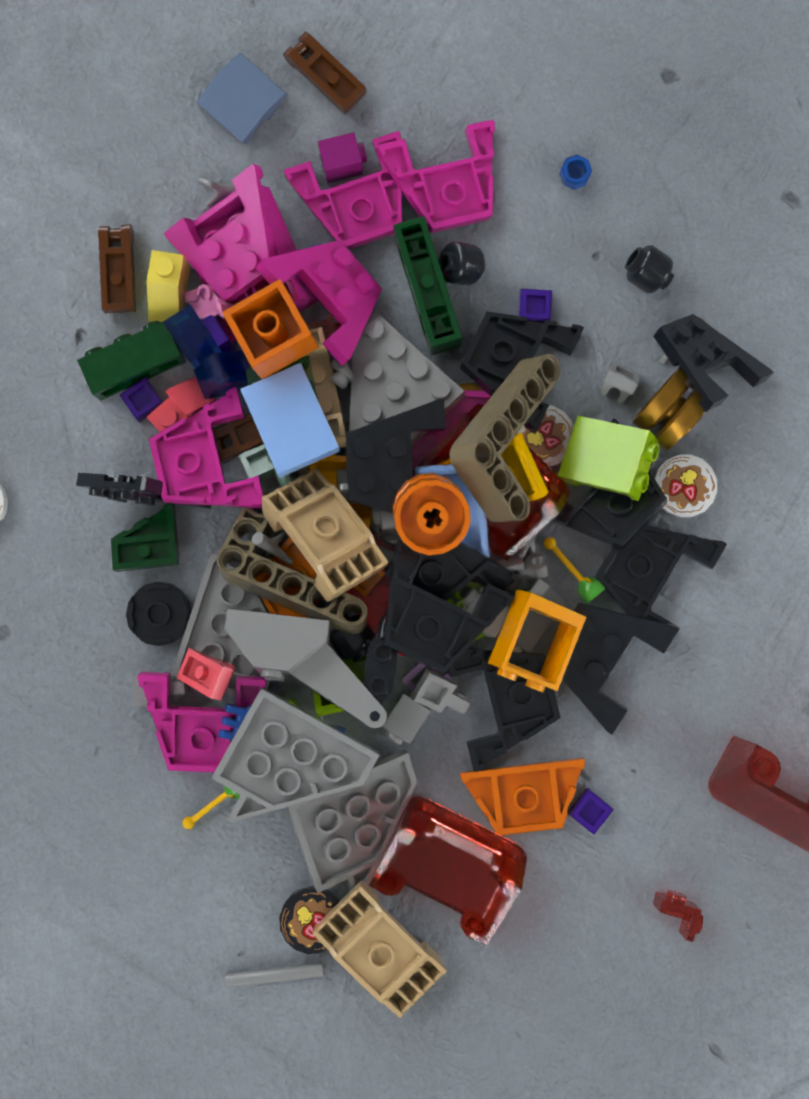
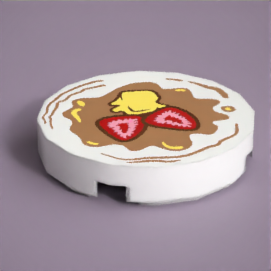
[518,405,574,468]
[654,454,717,518]

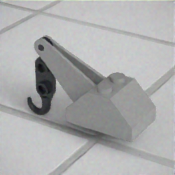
[224,609,397,729]

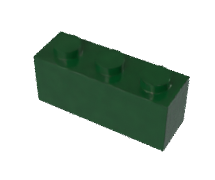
[77,320,187,401]

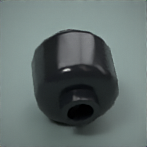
[438,242,485,286]
[625,245,674,293]
[330,613,376,662]

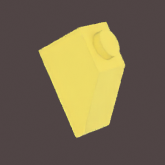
[146,250,191,327]

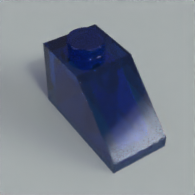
[163,304,222,370]
[193,350,262,399]

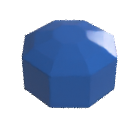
[559,154,592,190]

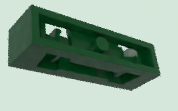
[393,216,462,356]

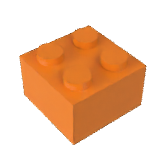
[222,279,319,379]

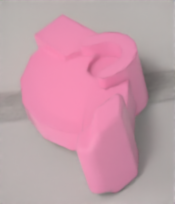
[184,284,233,319]

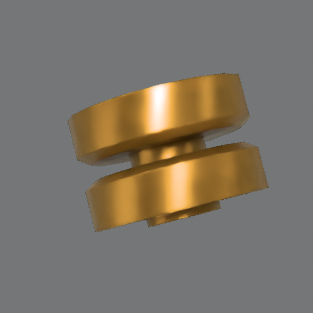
[632,367,705,451]

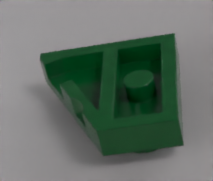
[111,503,180,572]

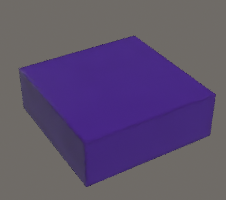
[518,288,552,323]
[202,315,234,356]
[120,377,163,422]
[568,788,614,835]

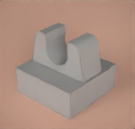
[601,362,640,403]

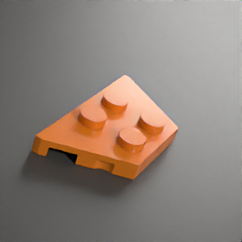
[460,757,585,836]

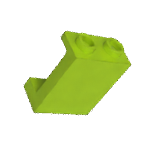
[557,415,660,501]

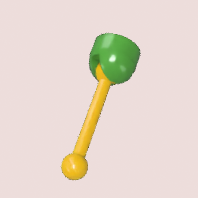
[543,537,606,604]
[182,786,240,830]

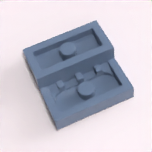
[197,53,288,144]

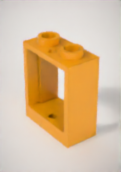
[488,590,586,693]

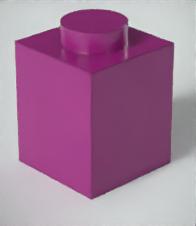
[317,132,367,184]

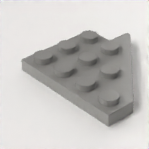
[349,312,465,446]
[171,553,300,697]
[211,688,380,823]
[287,749,417,893]

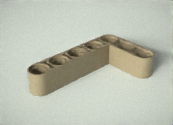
[450,354,561,523]
[217,491,368,635]

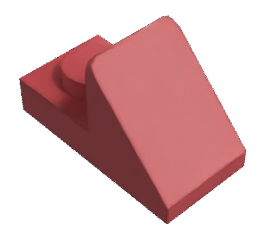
[147,377,216,432]
[177,648,235,701]

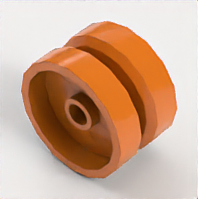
[392,473,471,555]

